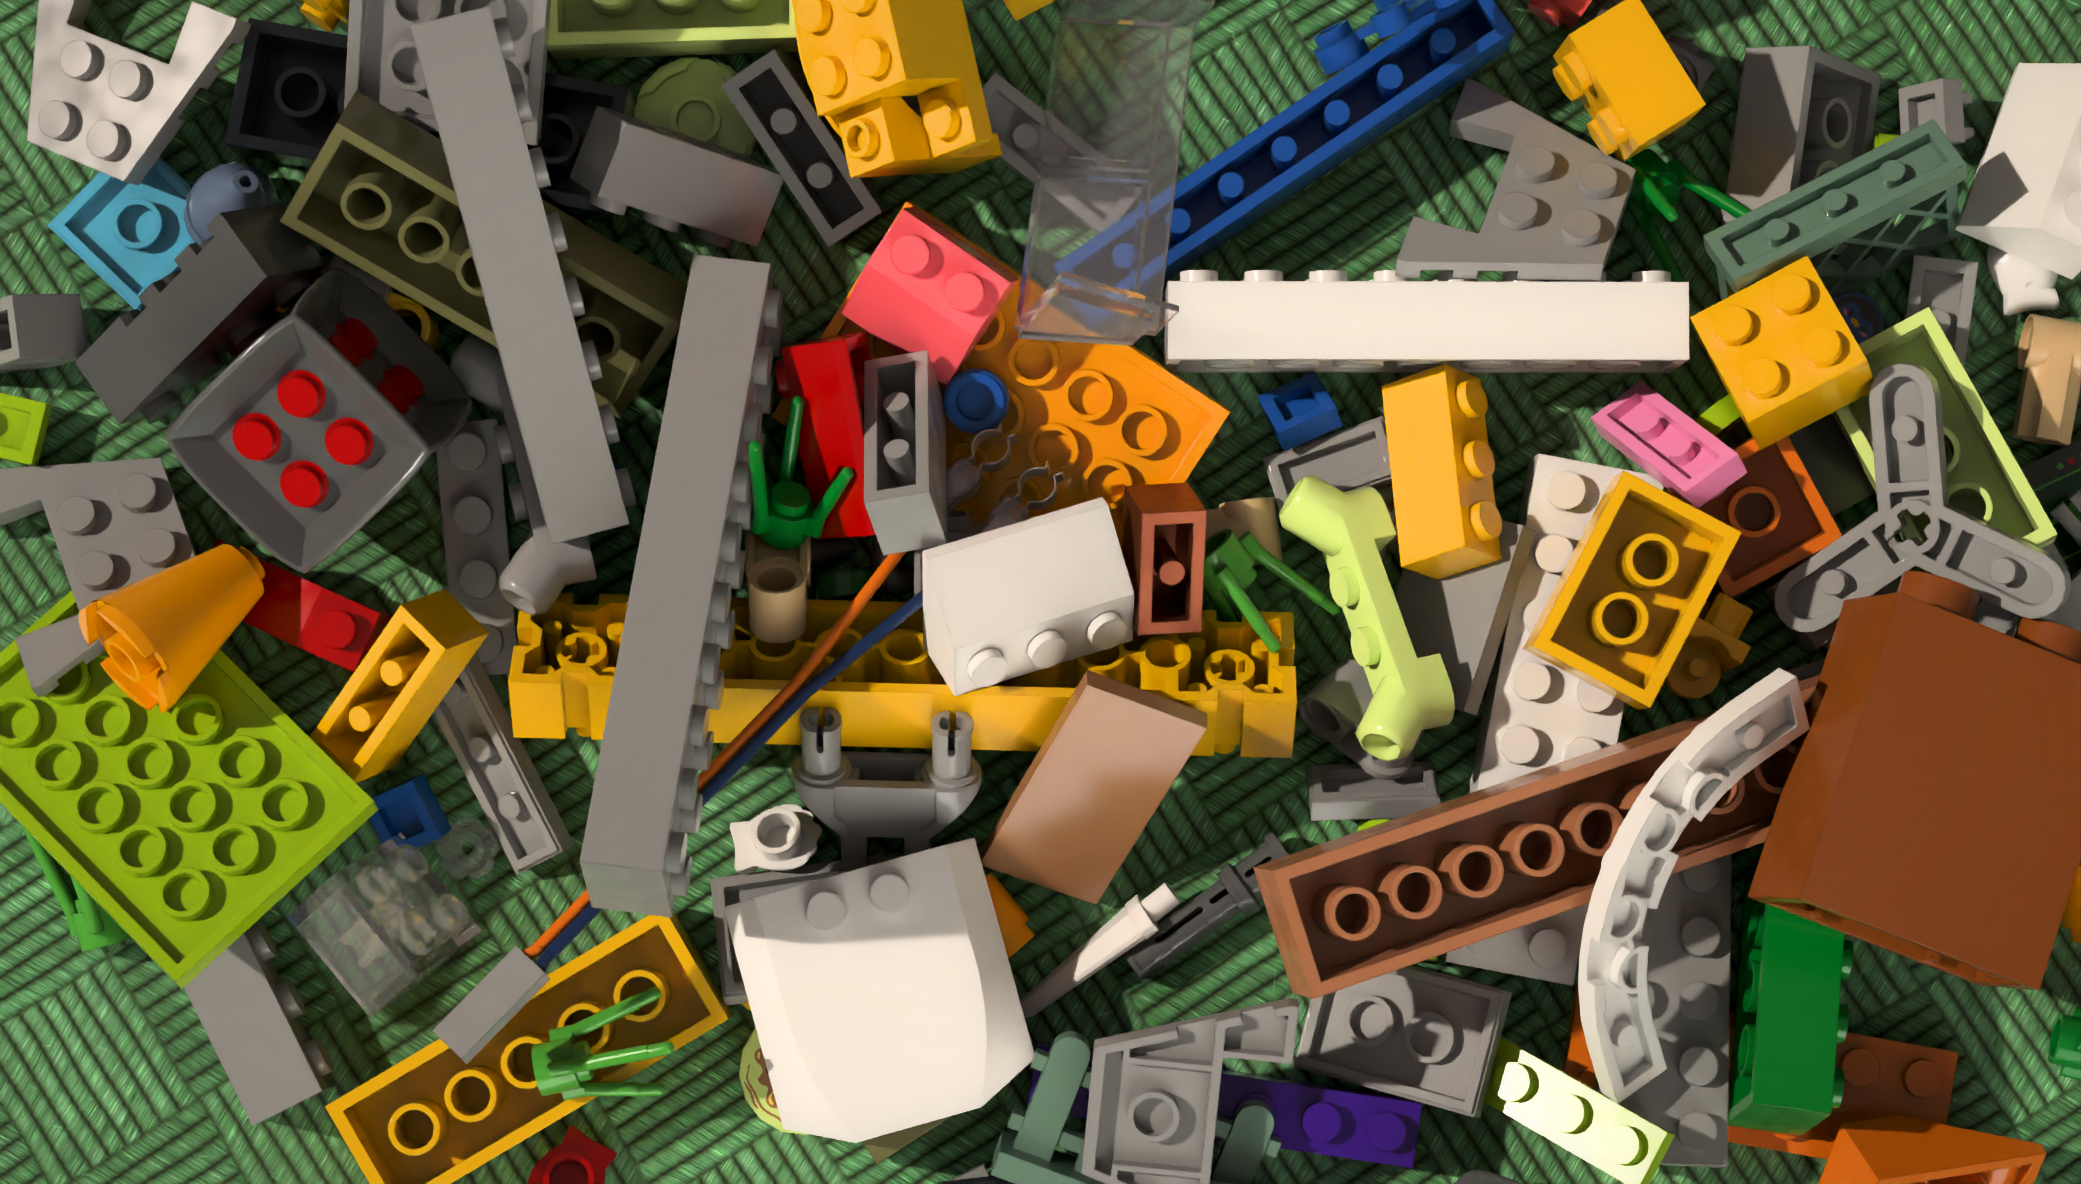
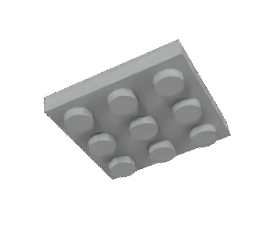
[344,0,551,145]

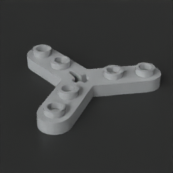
[1774,363,2071,632]

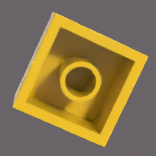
[1552,0,1706,163]
[1690,255,1874,450]

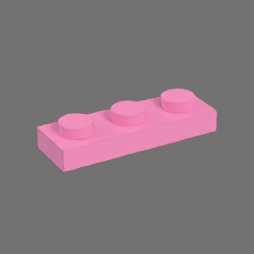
[1590,381,1748,509]

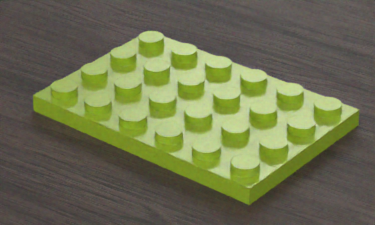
[0,590,379,989]

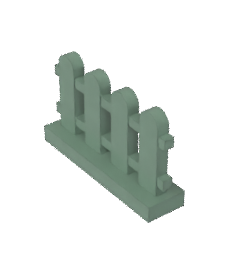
[991,1031,1282,1184]

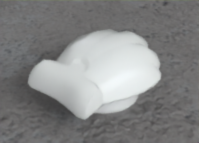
[1987,245,2060,316]
[730,804,822,875]

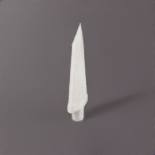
[1020,882,1181,1018]

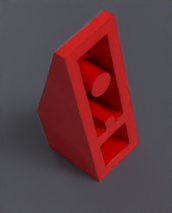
[213,539,392,672]

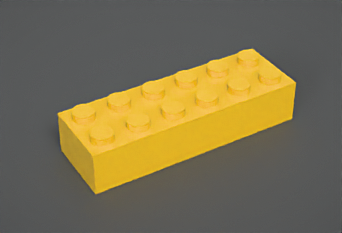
[325,911,734,1184]

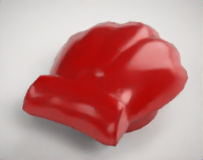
[528,1125,617,1184]

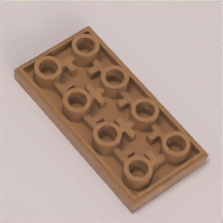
[980,670,1207,905]

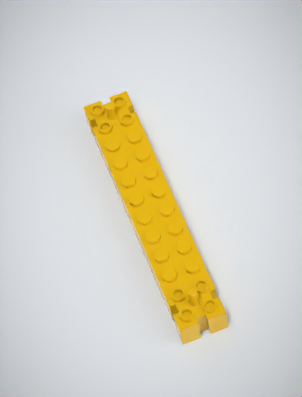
[508,593,1297,758]

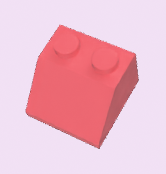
[841,206,1020,386]

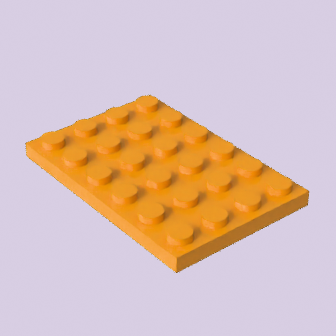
[771,201,1232,550]

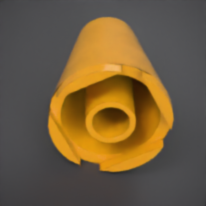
[79,544,265,713]

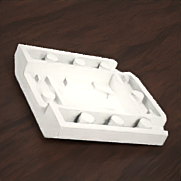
[723,837,1035,1143]

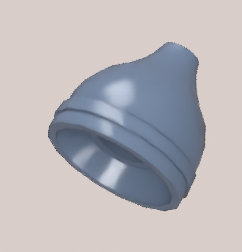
[184,161,281,245]

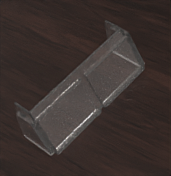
[1014,0,1216,346]

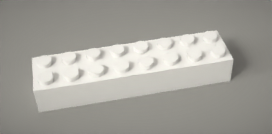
[1164,270,1690,373]
[1438,453,1664,986]

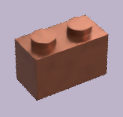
[1122,482,1207,635]

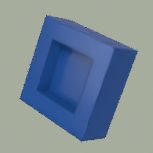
[1257,371,1343,452]
[369,773,452,859]

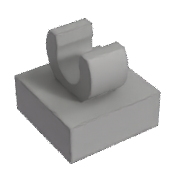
[1898,78,1974,145]

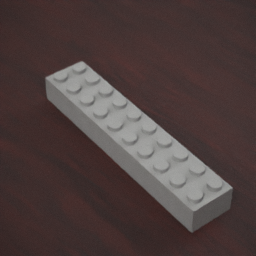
[579,254,786,918]

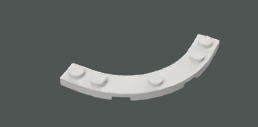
[1578,668,1810,1104]

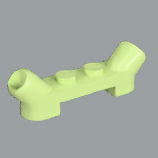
[1279,475,1455,761]

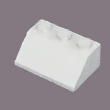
[1954,63,2081,280]
[922,497,1134,696]

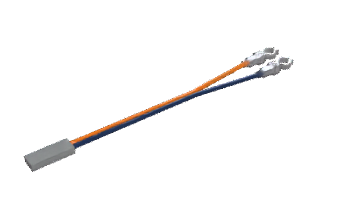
[432,423,1064,1064]

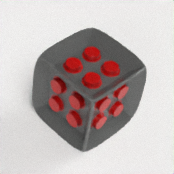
[166,269,472,573]

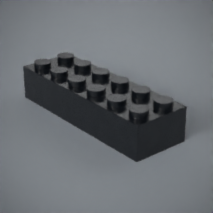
[225,18,636,224]

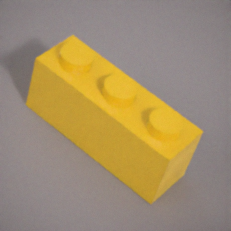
[1381,364,1502,580]
[310,589,489,783]

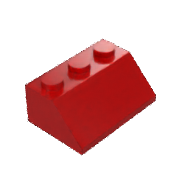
[775,331,876,539]

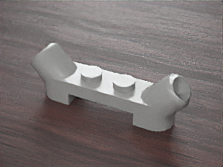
[449,335,597,616]

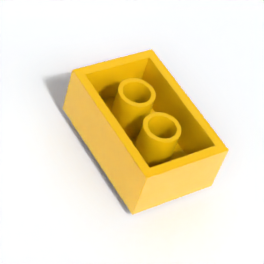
[1523,471,1742,710]

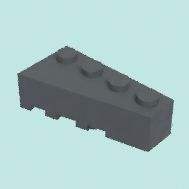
[75,203,327,424]

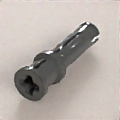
[1123,831,1289,983]

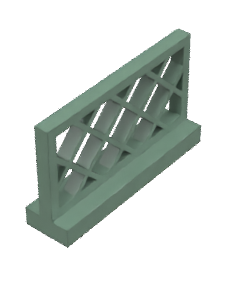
[1703,119,1968,301]

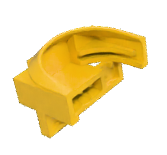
[792,0,1002,178]

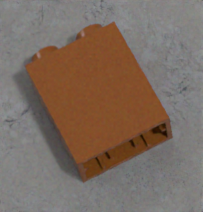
[1747,571,2081,990]

